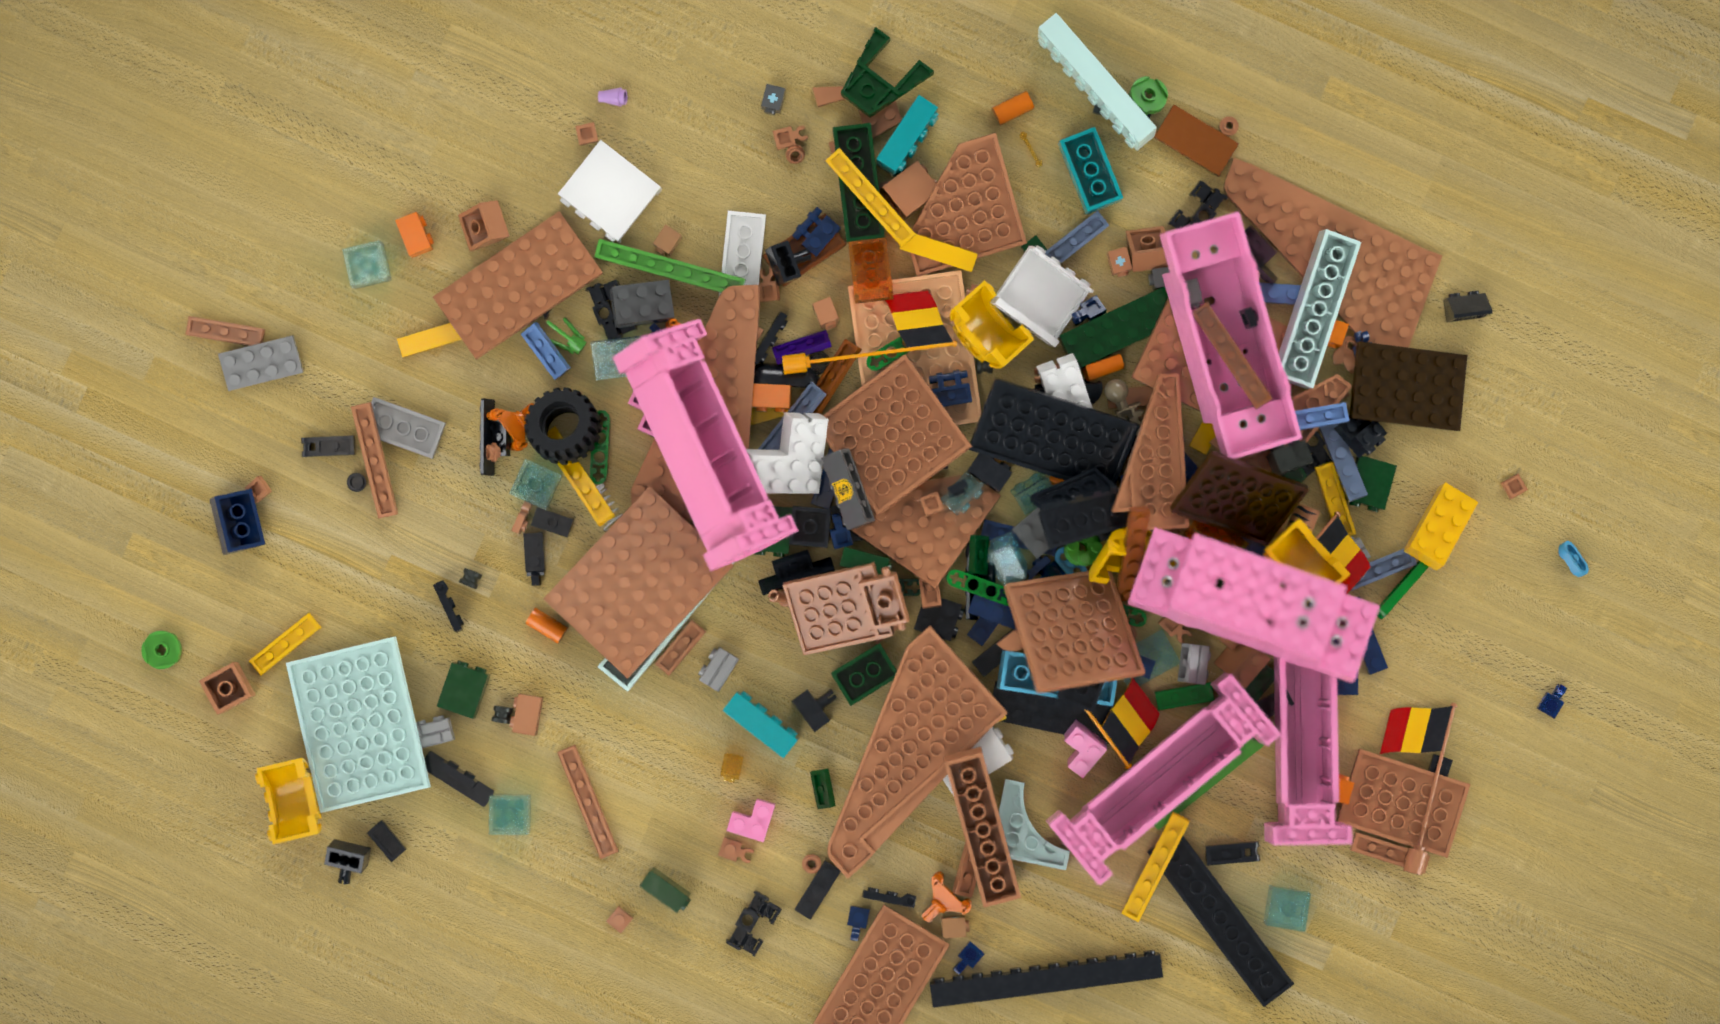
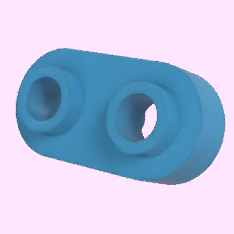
[1558,541,1589,577]
[1054,547,1087,574]

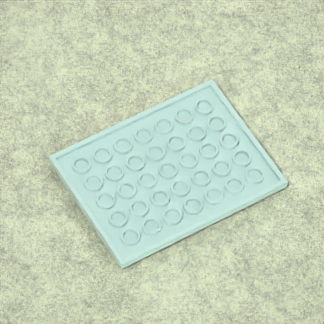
[286,636,431,813]

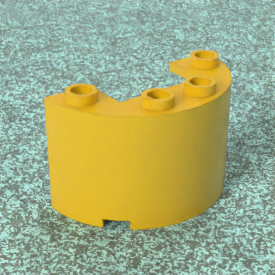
[950,280,1034,369]
[1263,518,1350,604]
[1089,527,1177,584]
[255,758,322,844]

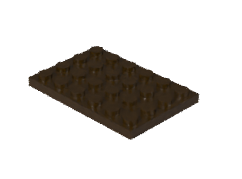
[1349,341,1468,431]
[1170,451,1309,545]

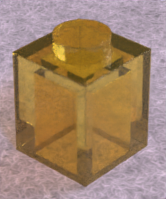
[720,753,744,783]

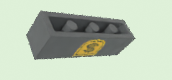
[821,448,875,530]

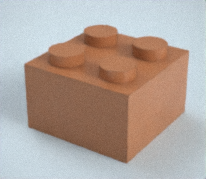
[199,662,256,715]

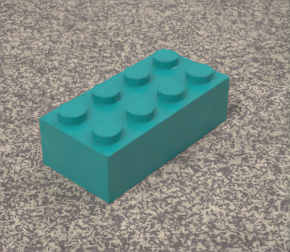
[876,95,939,177]
[1058,127,1123,215]
[722,691,799,759]

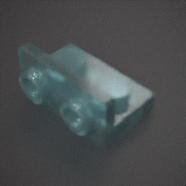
[941,471,984,516]
[1010,472,1052,515]

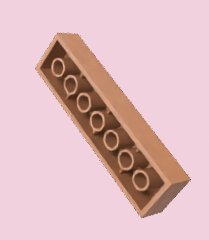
[943,747,1021,908]

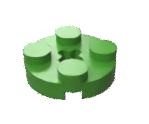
[1129,76,1168,115]
[1063,536,1103,567]
[141,631,182,669]

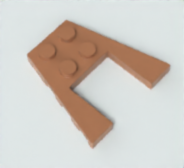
[813,86,902,154]

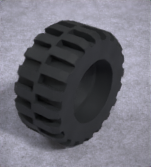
[524,387,602,465]

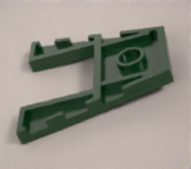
[841,27,934,118]

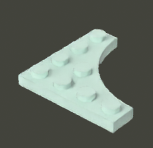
[999,779,1070,870]

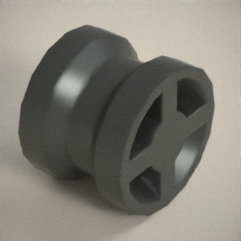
[976,359,993,374]
[459,568,482,589]
[491,706,513,724]

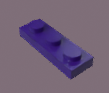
[772,330,832,365]

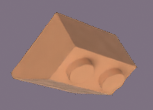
[458,200,509,251]
[1126,226,1168,272]
[1213,644,1270,689]

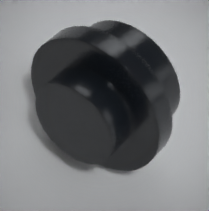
[347,473,366,492]

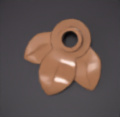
[1333,336,1357,374]

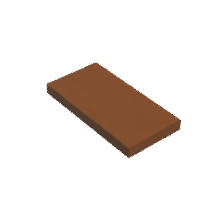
[1154,105,1239,177]
[762,213,847,287]

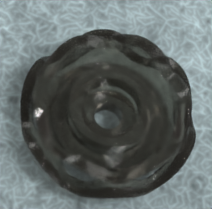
[808,351,830,375]

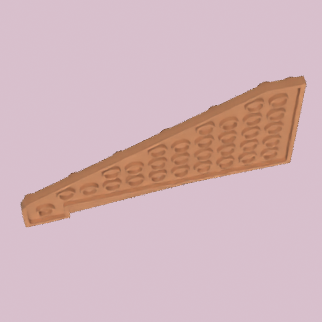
[1224,158,1442,348]
[631,285,760,519]
[827,626,1008,879]

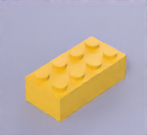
[1403,482,1478,571]

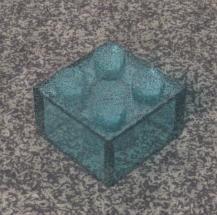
[342,240,392,289]
[509,459,563,510]
[988,531,1028,585]
[489,794,531,835]
[1263,885,1311,932]

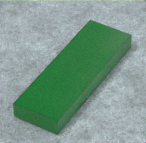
[1154,682,1215,711]

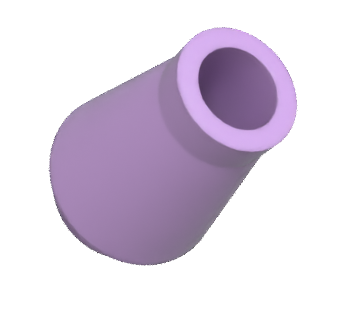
[598,87,627,107]

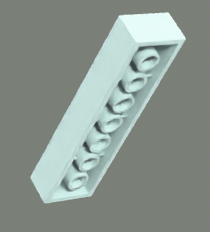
[1038,13,1157,151]
[1279,229,1361,389]

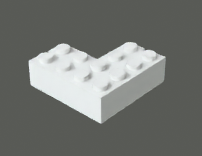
[1036,353,1093,409]
[746,413,828,494]

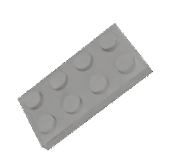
[218,335,304,391]
[371,397,446,459]

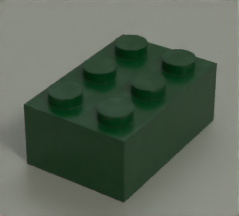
[830,643,897,706]

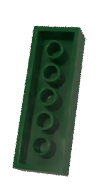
[833,123,885,244]
[1058,287,1168,369]

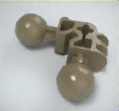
[1104,379,1144,434]

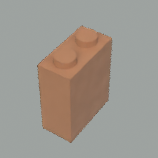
[879,161,937,221]

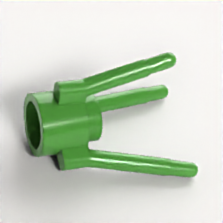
[546,318,587,355]

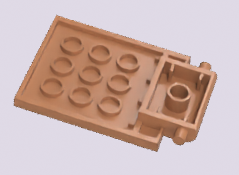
[783,562,910,655]

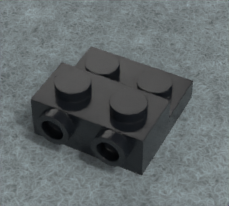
[1334,414,1387,458]
[914,598,964,641]
[1056,682,1105,713]

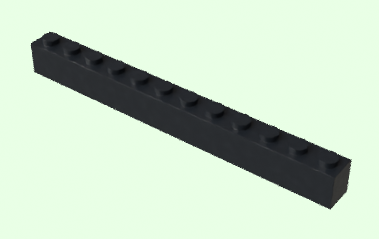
[929,950,1163,1008]

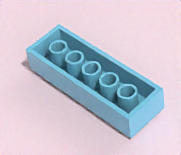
[996,650,1117,706]

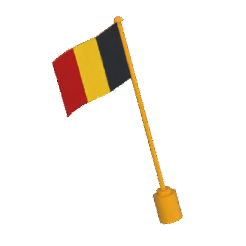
[782,290,957,375]
[1085,677,1160,769]

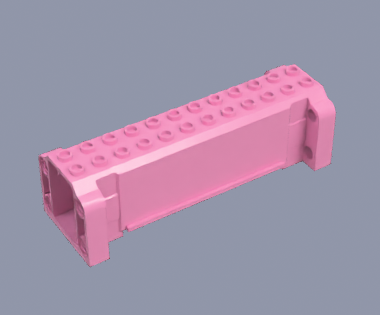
[612,319,798,571]
[1264,619,1352,845]
[1045,673,1281,886]

